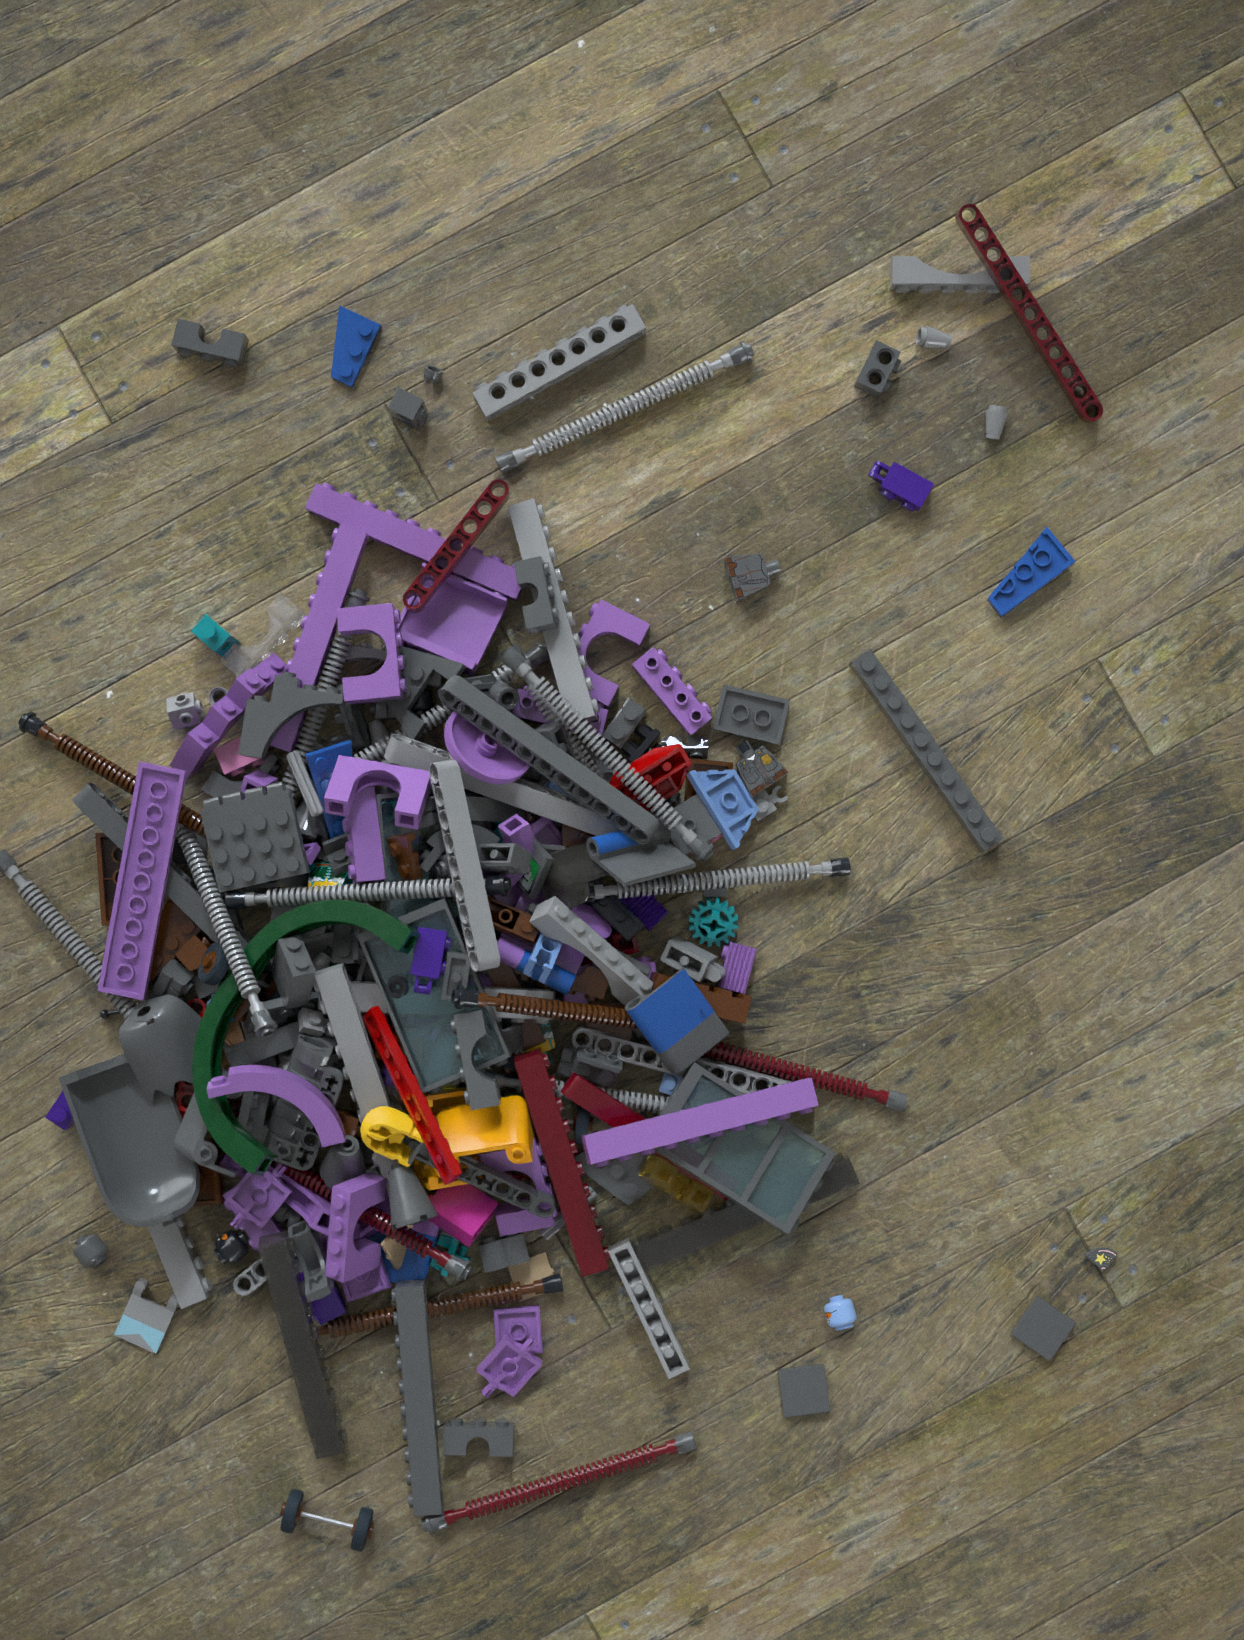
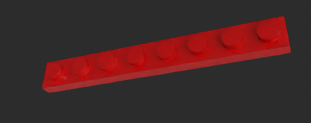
[362,1005,462,1185]

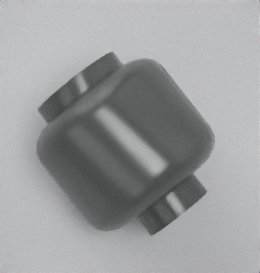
[73,1234,109,1269]

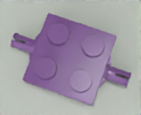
[226,1163,292,1229]
[477,1335,542,1398]

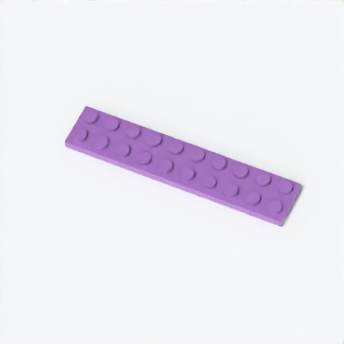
[98,761,187,1000]

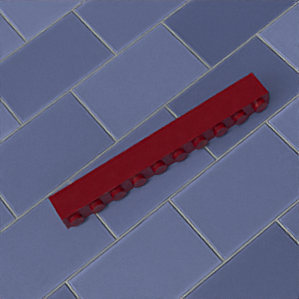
[514,1048,611,1277]

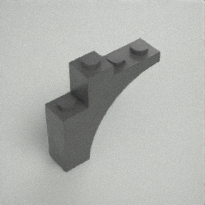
[238,672,346,760]

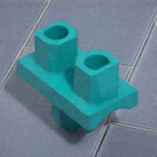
[430,1234,471,1277]

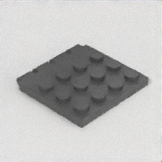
[200,781,310,893]

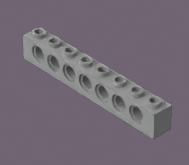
[473,304,646,422]

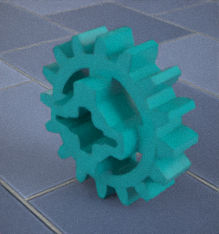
[689,897,738,947]

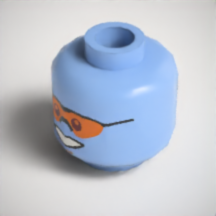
[824,1295,857,1331]

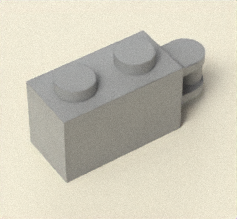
[660,936,726,982]

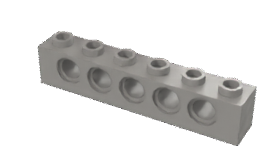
[608,1237,690,1379]

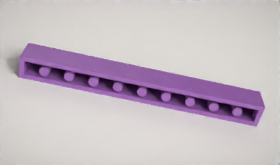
[305,483,522,602]
[270,523,369,752]
[581,1078,819,1168]

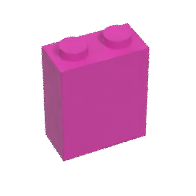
[428,1184,498,1247]

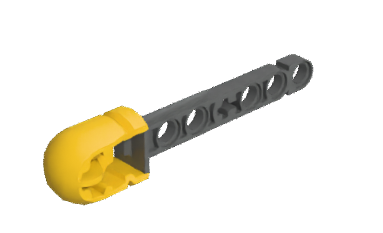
[360,1106,555,1218]

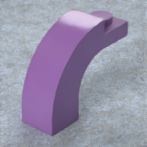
[482,814,534,894]

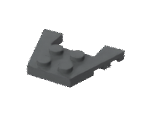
[385,646,466,741]
[575,1110,666,1205]

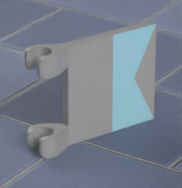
[114,1278,179,1354]

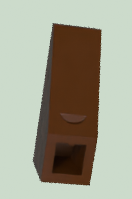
[487,896,539,947]

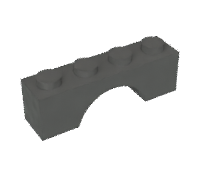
[451,1009,502,1110]

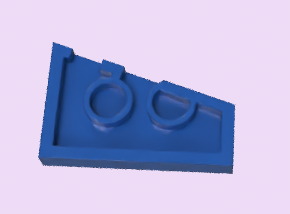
[331,305,381,388]

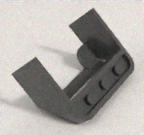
[174,1068,244,1178]

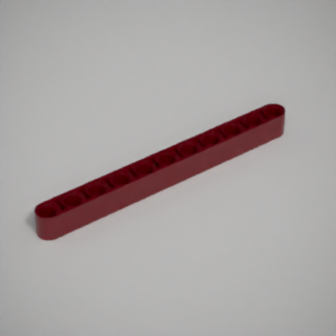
[955,204,1103,422]

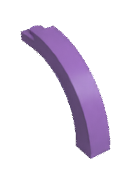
[207,1065,346,1147]
[219,1152,331,1236]

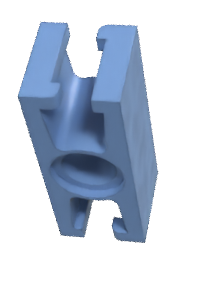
[523,932,563,983]

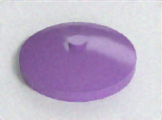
[444,711,530,784]

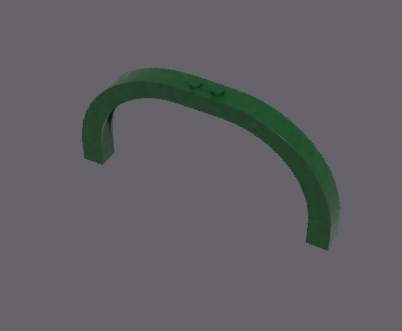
[192,900,421,1176]

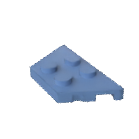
[686,769,759,851]

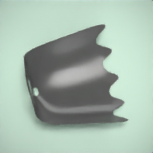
[119,995,229,1102]

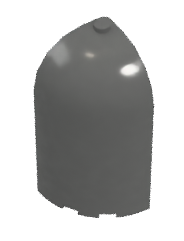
[59,1053,200,1227]

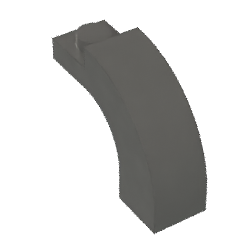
[201,752,281,801]
[419,823,500,872]
[288,1220,334,1303]

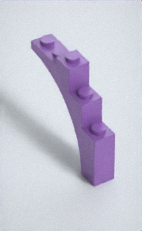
[170,653,287,781]

